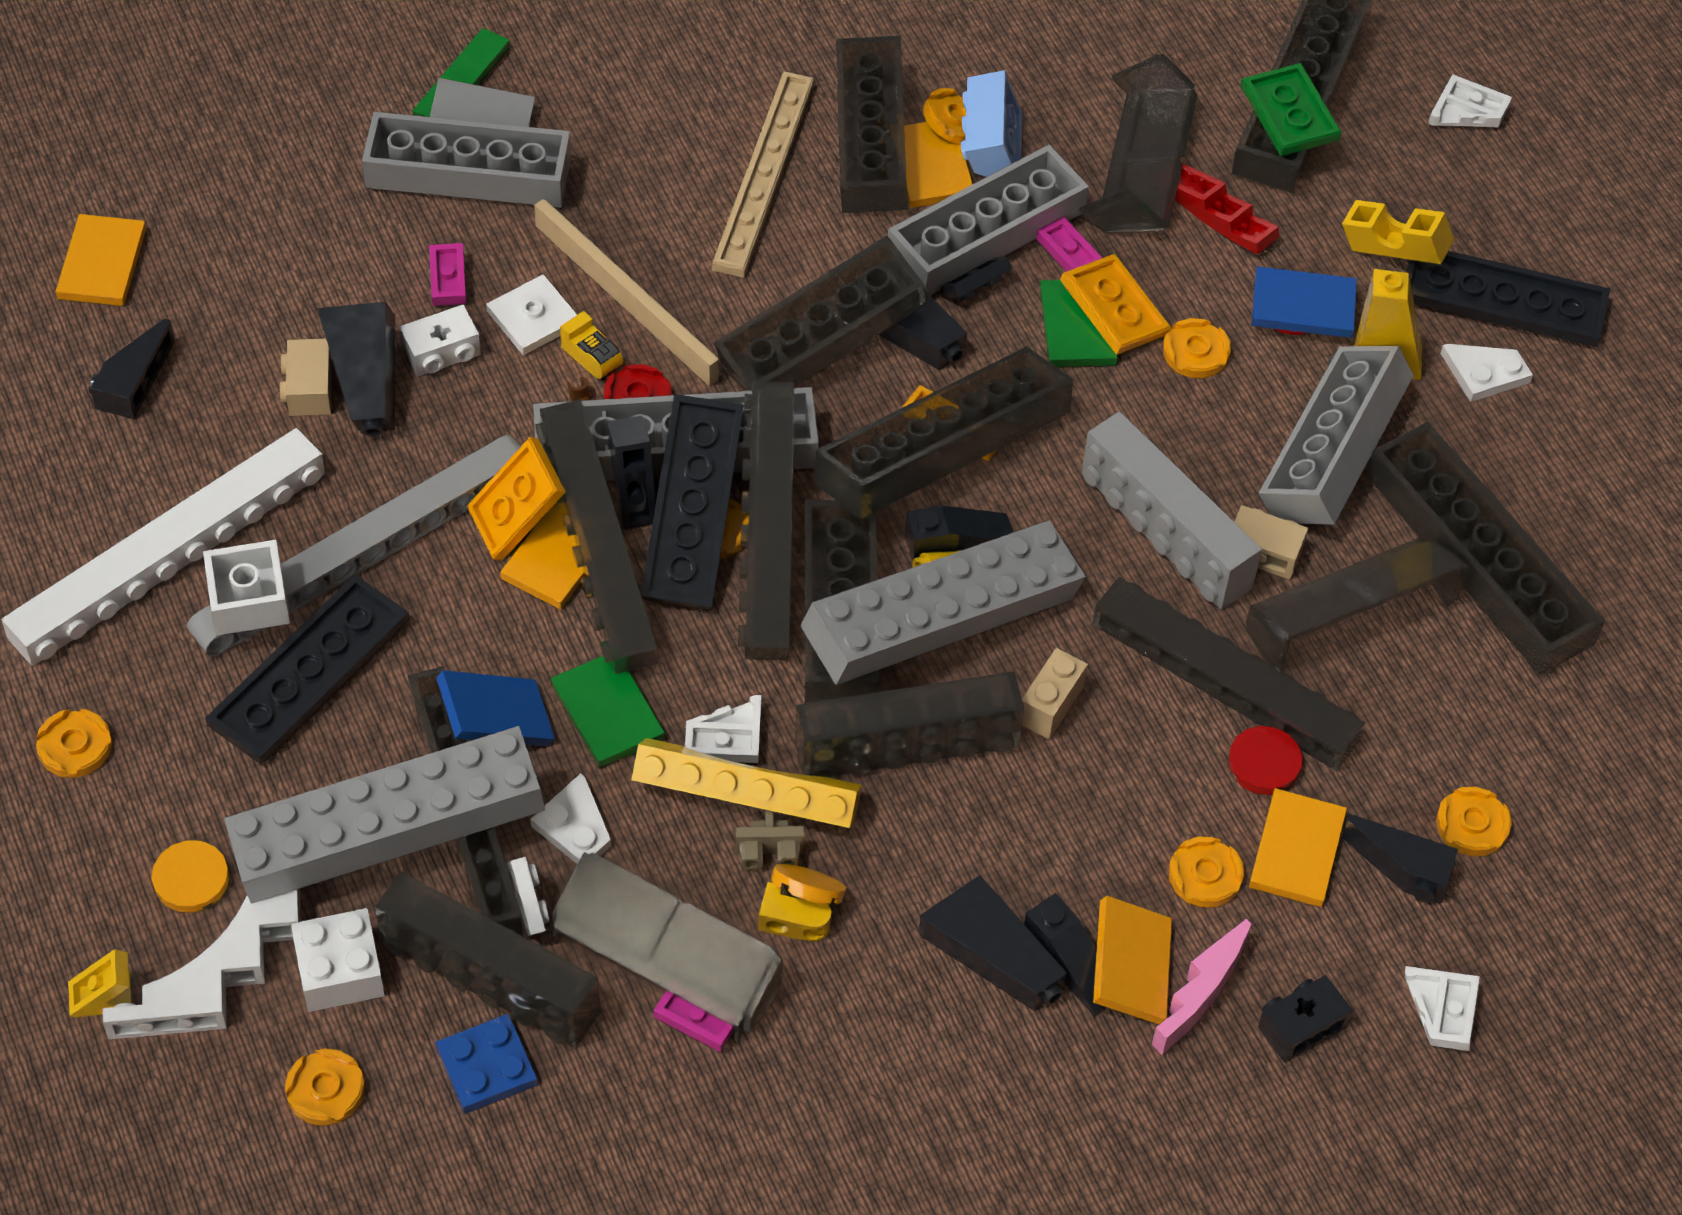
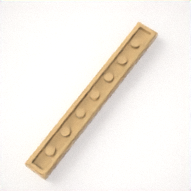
[712,71,814,278]
[534,199,719,387]

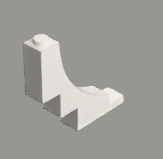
[103,888,301,1040]

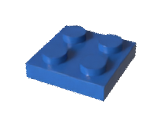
[435,1014,538,1114]

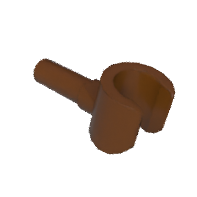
[568,377,590,401]

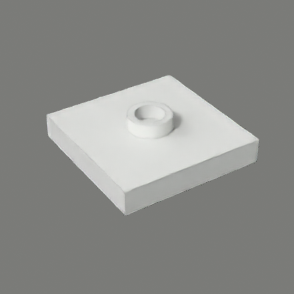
[486,275,577,356]

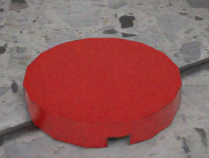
[604,364,672,400]
[1228,726,1302,795]

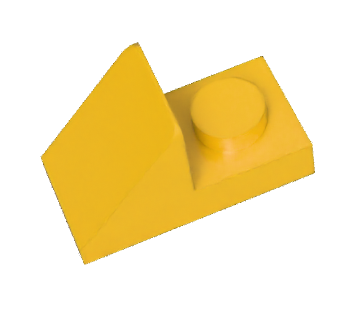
[68,949,131,1018]

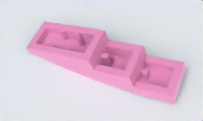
[1152,919,1251,1055]

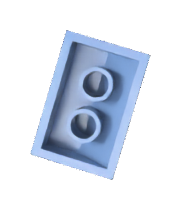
[961,70,1022,177]

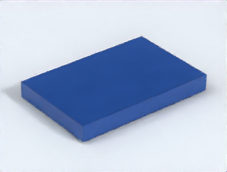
[1251,266,1357,338]
[437,670,555,747]

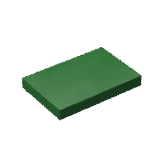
[1240,63,1342,156]
[1039,280,1117,367]
[551,650,665,768]

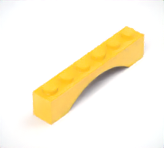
[631,738,862,828]

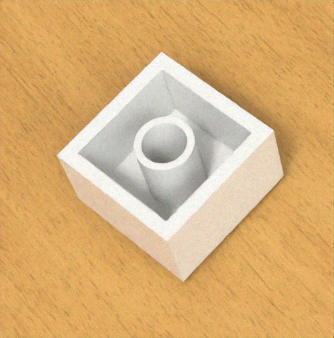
[203,540,290,635]
[291,908,385,1012]

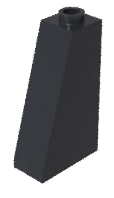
[837,257,968,370]
[319,301,395,435]
[919,875,1067,1011]

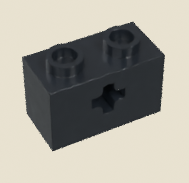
[1258,975,1353,1063]

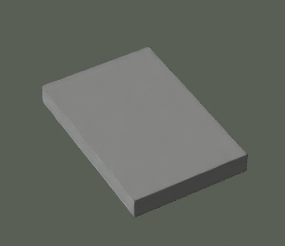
[430,78,535,127]

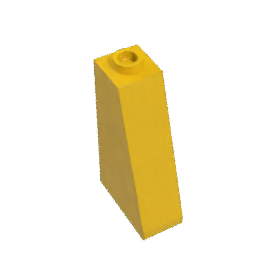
[1354,269,1422,380]

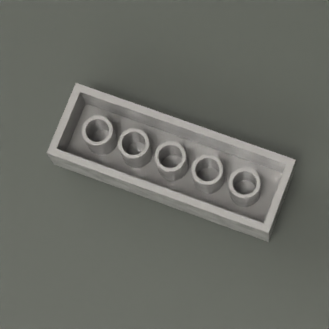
[362,112,571,207]
[887,145,1089,295]
[1258,346,1413,525]
[1081,411,1262,610]

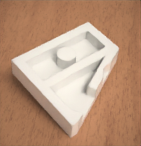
[1428,74,1512,127]
[1440,344,1533,402]
[685,695,761,763]
[530,773,611,870]
[505,857,550,936]
[1405,966,1480,1051]

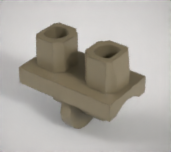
[736,810,804,870]

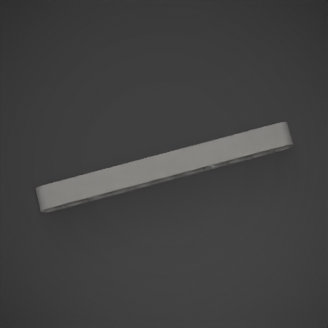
[187,435,521,657]

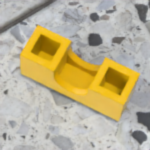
[1342,200,1455,264]

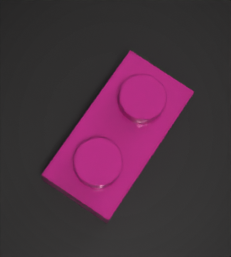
[1036,216,1102,271]
[429,243,466,306]
[653,980,740,1052]

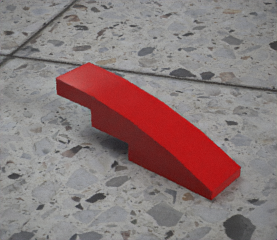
[1156,161,1280,254]

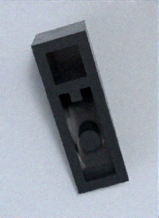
[89,319,175,419]
[607,415,656,529]
[904,505,1013,562]
[1342,814,1458,904]
[1024,893,1108,1017]

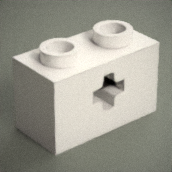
[399,305,481,377]

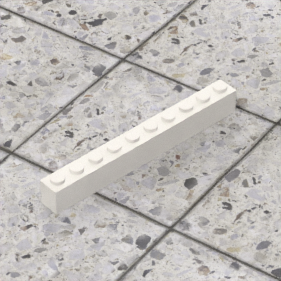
[1,428,325,666]

